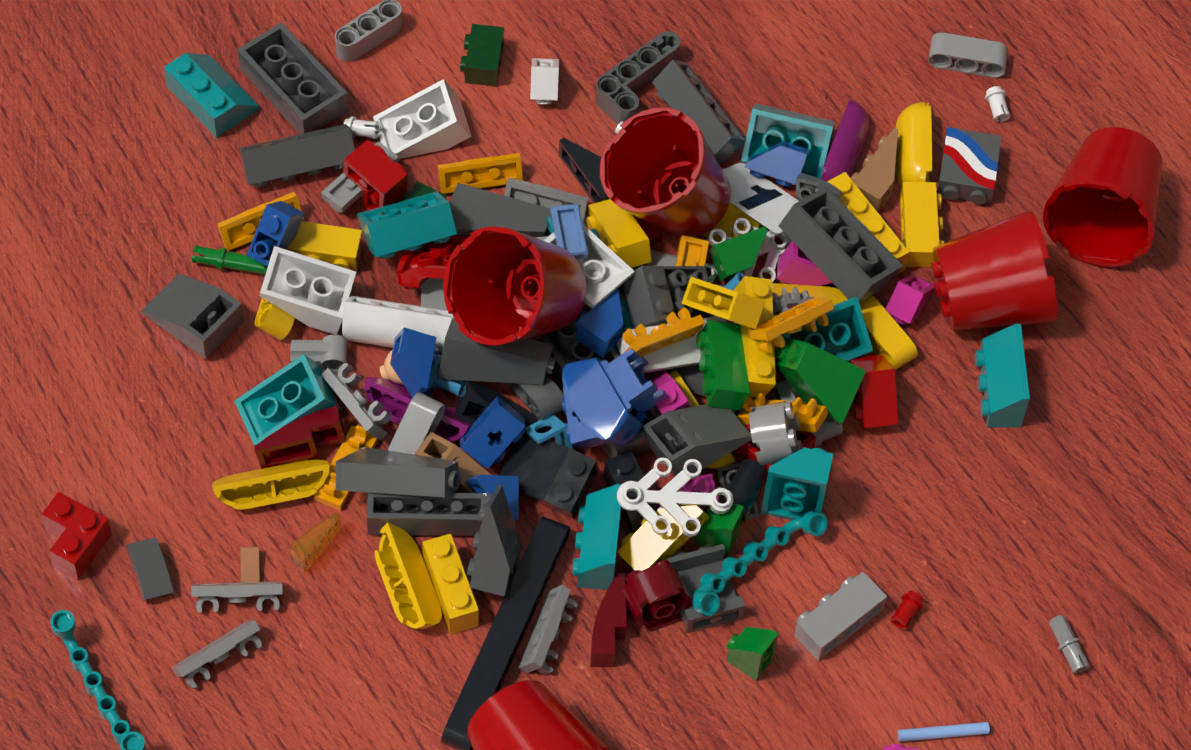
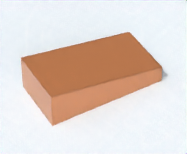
[240,547,260,583]

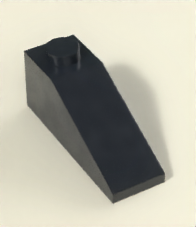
[559,138,610,203]
[455,381,546,435]
[603,451,656,533]

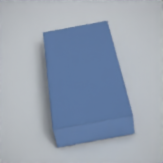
[550,204,588,260]

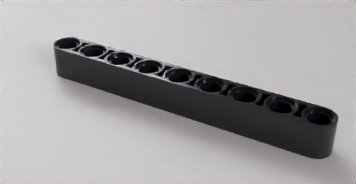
[441,516,571,750]

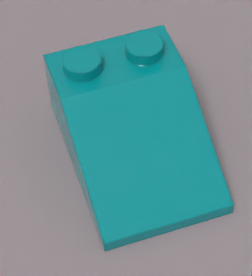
[234,354,341,446]

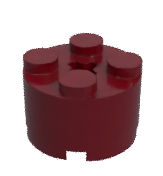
[623,560,692,630]

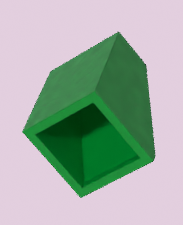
[775,337,866,424]

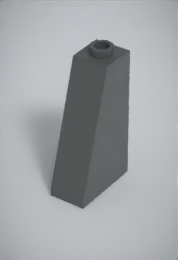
[449,183,551,238]
[438,318,556,385]
[336,447,461,497]

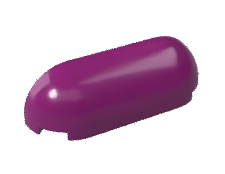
[821,99,870,182]
[364,377,472,442]

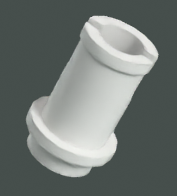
[985,86,1011,123]
[344,116,380,139]

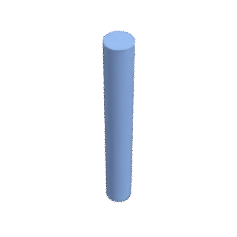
[897,722,990,742]

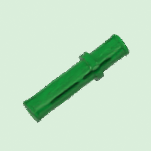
[192,245,267,275]

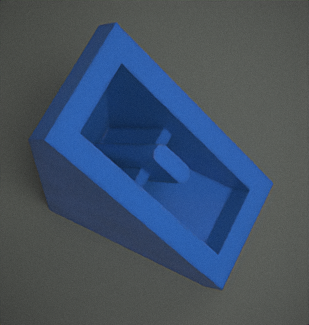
[465,475,519,522]

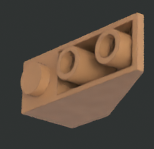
[851,128,898,212]
[415,431,491,493]

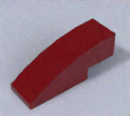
[254,405,346,469]
[590,573,627,667]

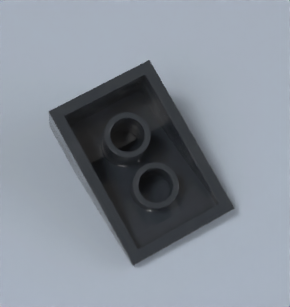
[499,432,600,520]

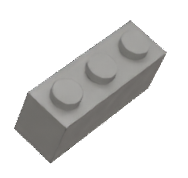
[794,572,887,661]

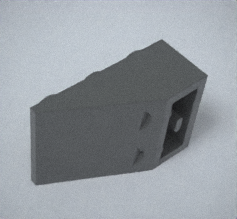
[622,266,715,329]
[141,273,244,359]
[642,404,752,477]
[467,484,522,596]

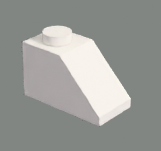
[530,58,559,104]

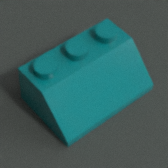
[164,53,260,138]
[741,104,835,179]
[357,191,457,259]
[776,297,873,361]
[975,324,1030,428]
[761,447,833,520]
[572,484,622,590]

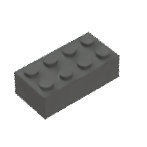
[237,22,348,134]
[778,187,903,303]

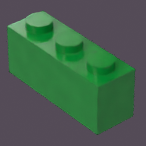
[696,320,750,410]

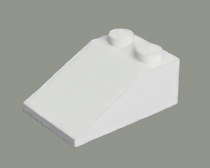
[373,79,472,159]
[544,224,635,308]
[259,246,356,335]

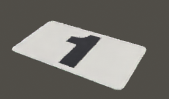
[723,163,799,233]

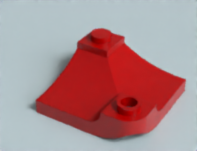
[396,235,470,290]

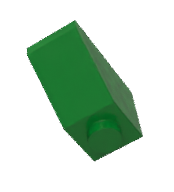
[708,226,767,281]
[695,504,744,557]
[726,627,779,681]

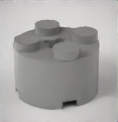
[749,401,803,466]

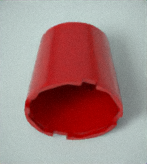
[600,107,731,238]
[1043,127,1163,267]
[931,211,1058,330]
[443,226,586,345]
[467,680,609,750]

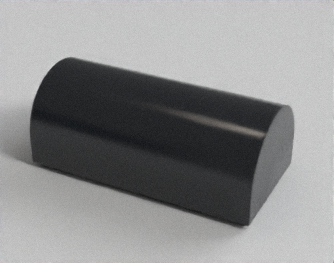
[721,459,768,523]

